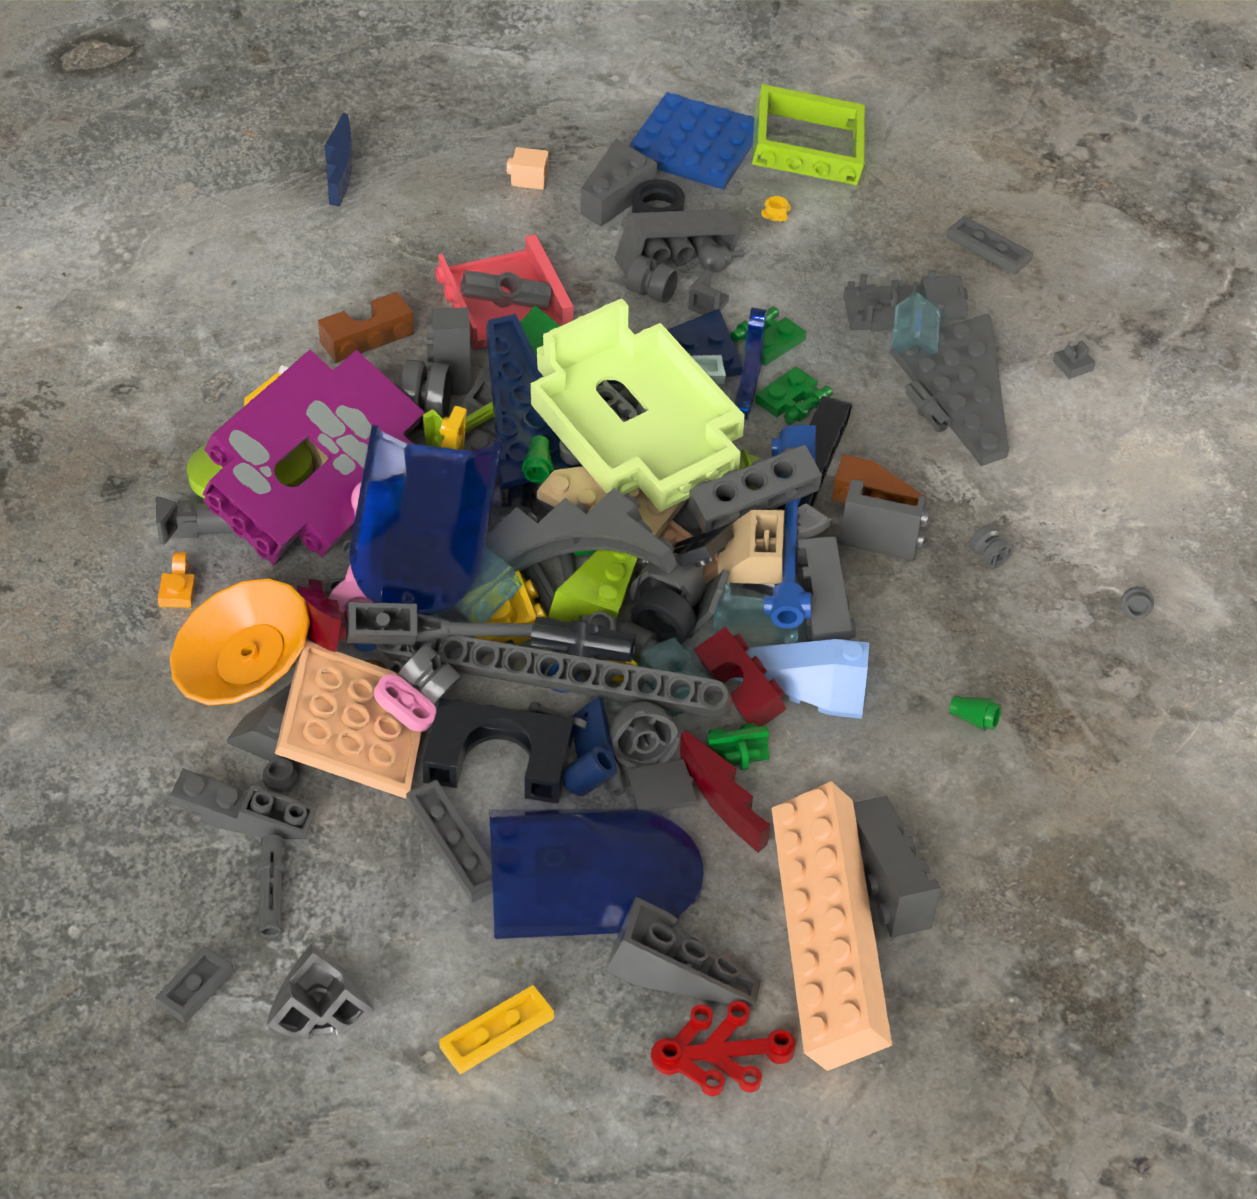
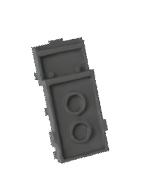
[844,270,969,332]

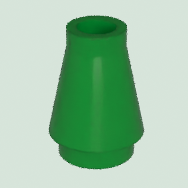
[522,436,553,483]
[949,695,1002,731]

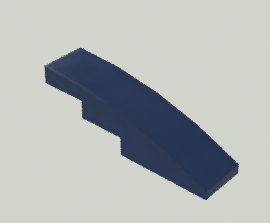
[325,113,352,207]

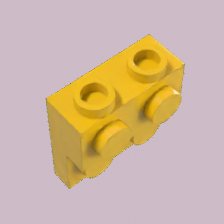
[461,570,547,645]

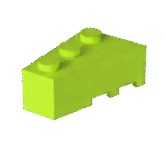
[548,550,638,623]

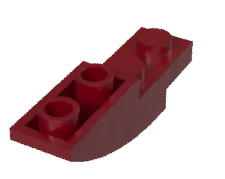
[296,579,346,652]

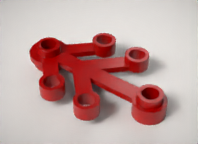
[651,1001,796,1096]

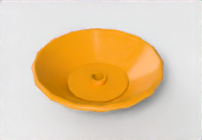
[169,578,310,706]

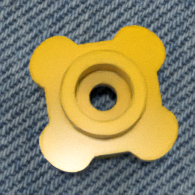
[761,196,791,222]

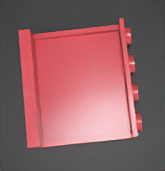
[435,234,573,350]

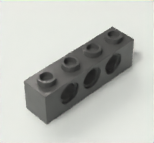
[689,445,822,533]

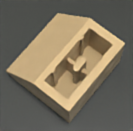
[717,510,784,584]

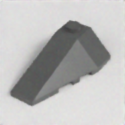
[227,683,292,762]

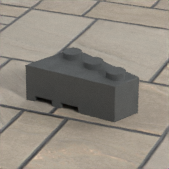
[581,139,657,226]
[795,536,856,642]

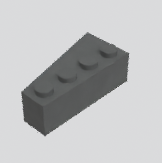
[853,796,941,938]

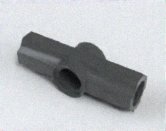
[460,270,551,309]

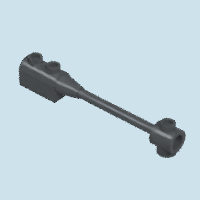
[346,602,616,645]

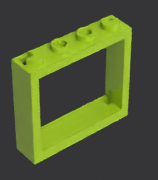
[752,84,865,185]

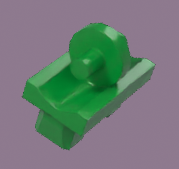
[707,723,769,770]

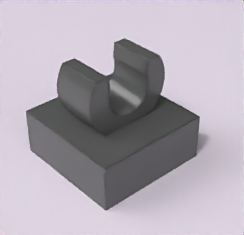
[1053,340,1095,379]

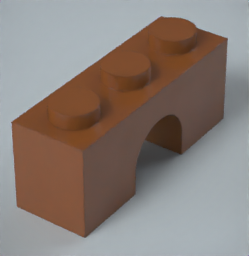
[318,292,414,363]

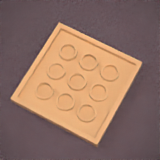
[275,640,421,798]

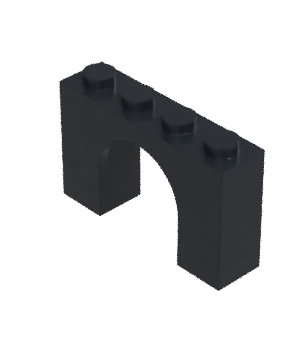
[422,698,574,804]

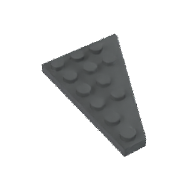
[890,313,1009,466]

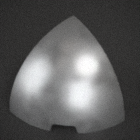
[268,943,374,1039]

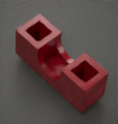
[693,626,786,727]

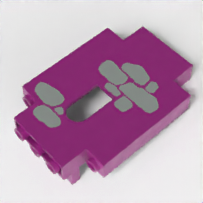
[202,350,425,566]

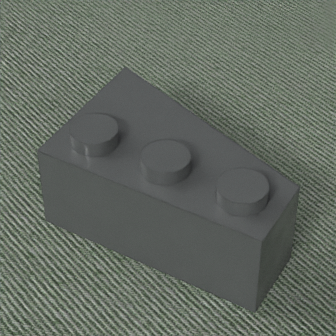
[426,307,471,395]

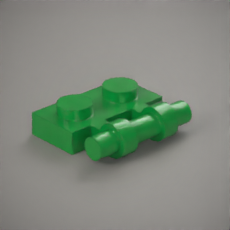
[730,306,806,366]
[755,366,833,424]

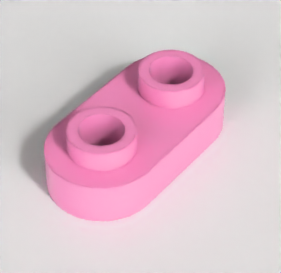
[374,674,437,732]

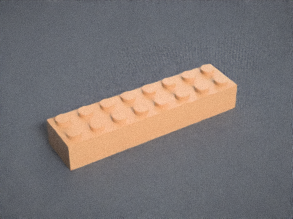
[772,781,892,1071]

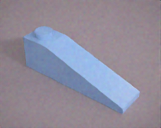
[732,639,869,719]

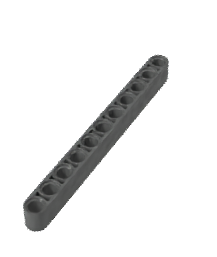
[376,635,732,718]

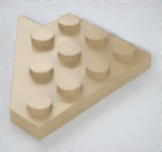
[537,466,689,538]

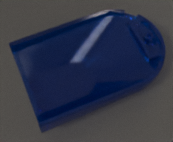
[349,425,502,616]
[488,809,704,939]

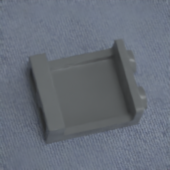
[839,479,930,560]

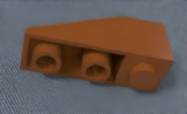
[832,454,927,507]

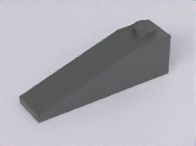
[605,897,761,1009]

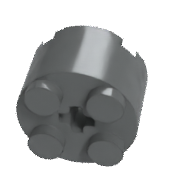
[630,553,705,626]

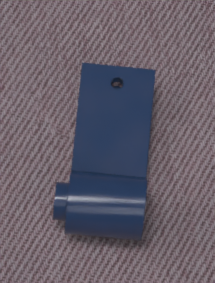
[563,697,617,796]

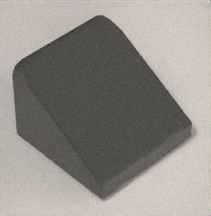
[156,496,178,545]

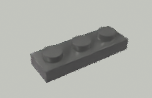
[947,216,1033,275]

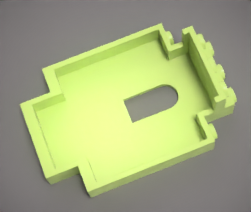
[531,298,745,512]

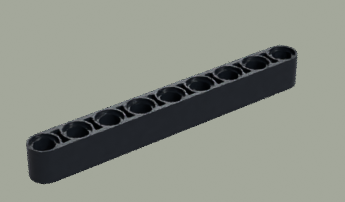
[743,396,852,595]

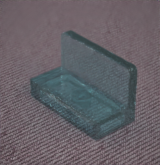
[892,292,941,355]

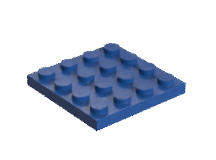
[629,92,754,190]

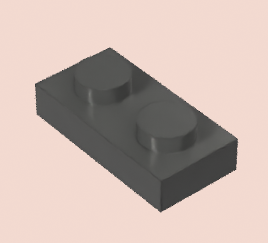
[155,946,234,1024]

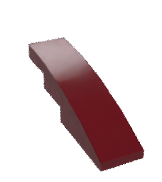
[679,730,770,853]

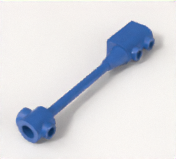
[764,425,816,629]

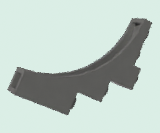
[461,488,678,587]

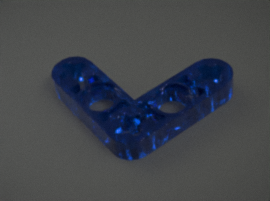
[735,307,767,420]

